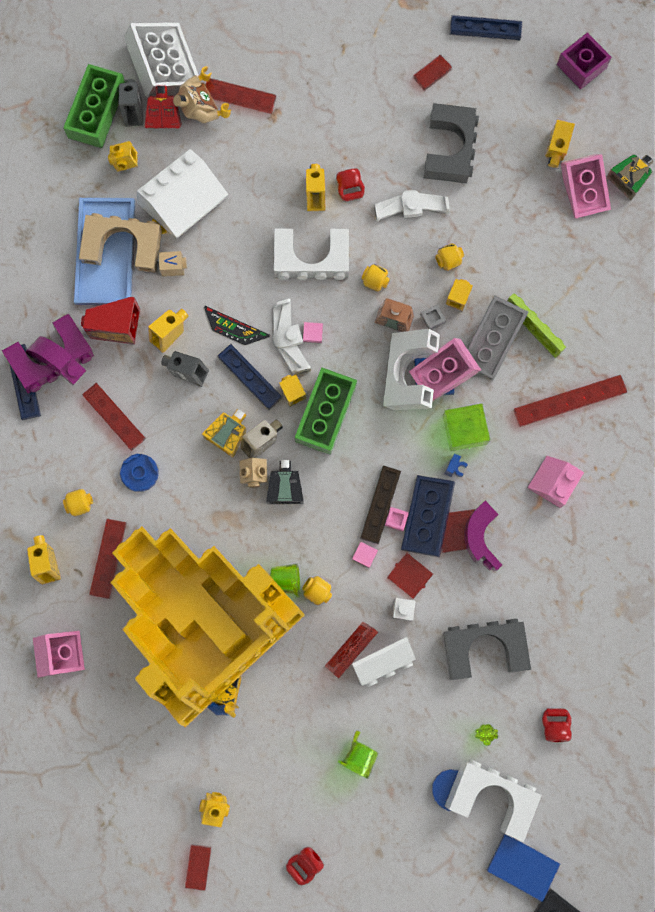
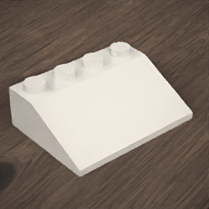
[124,23,198,99]
[137,149,228,239]

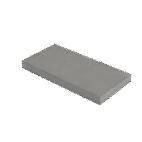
[467,295,528,380]

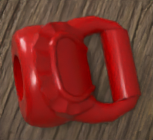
[336,168,365,202]
[542,709,572,742]
[286,847,324,885]

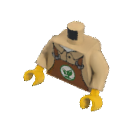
[173,66,231,123]

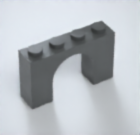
[424,103,479,183]
[443,618,531,680]

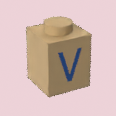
[159,251,187,277]

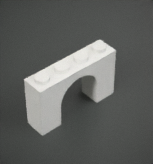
[274,229,349,280]
[383,329,440,411]
[445,759,542,842]

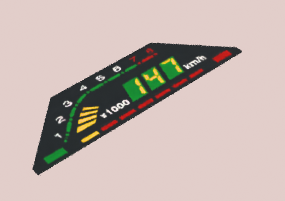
[204,306,270,345]

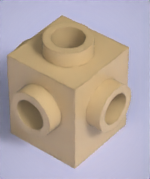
[239,458,267,488]

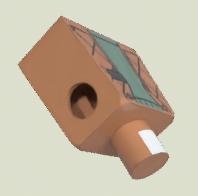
[375,298,414,332]

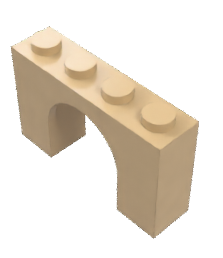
[79,213,162,273]

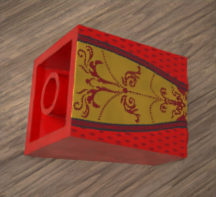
[81,297,141,345]

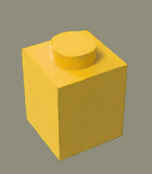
[446,279,473,311]
[279,375,306,407]

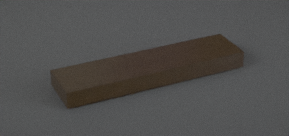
[360,465,401,544]

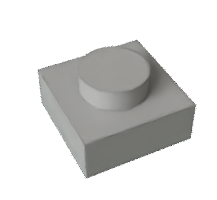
[420,305,446,329]

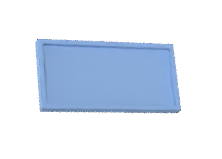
[74,198,135,305]

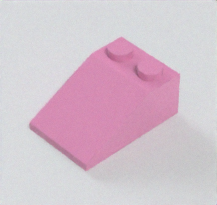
[560,154,611,218]
[409,338,481,401]

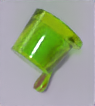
[270,563,300,598]
[337,731,379,779]

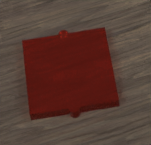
[387,553,433,599]

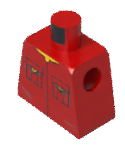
[145,85,182,128]

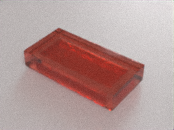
[413,54,452,91]
[185,844,212,891]

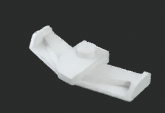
[374,190,450,222]
[273,299,311,375]

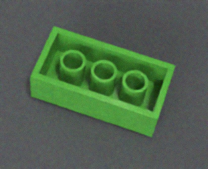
[63,64,125,148]
[295,367,357,455]

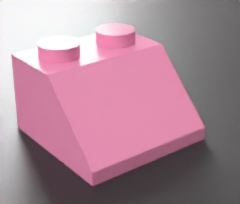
[527,456,584,508]
[33,631,85,678]

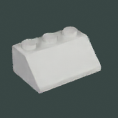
[351,637,416,687]

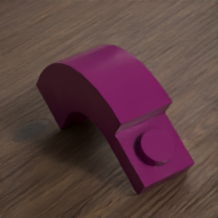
[25,336,86,385]
[464,500,503,572]

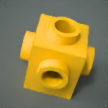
[108,141,138,172]
[199,792,230,827]

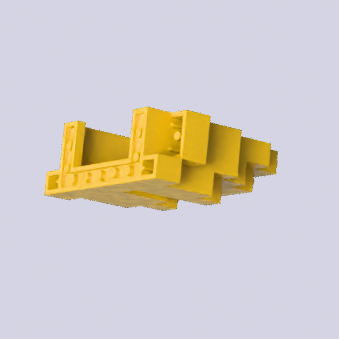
[110,526,305,727]

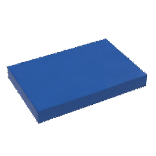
[487,834,560,902]

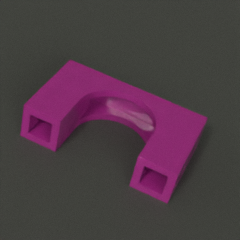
[2,313,94,393]

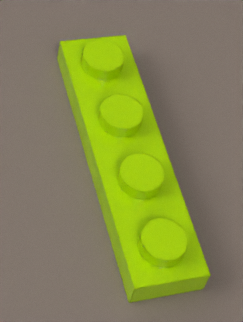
[507,293,566,358]

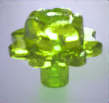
[475,724,498,746]

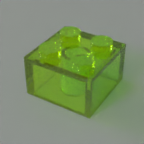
[442,403,490,452]

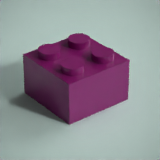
[556,32,612,90]

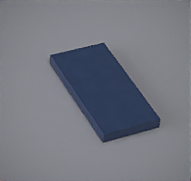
[401,475,455,558]

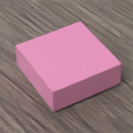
[303,322,323,343]
[385,507,409,532]
[352,542,378,568]

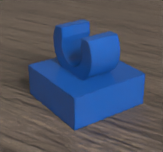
[444,453,468,477]

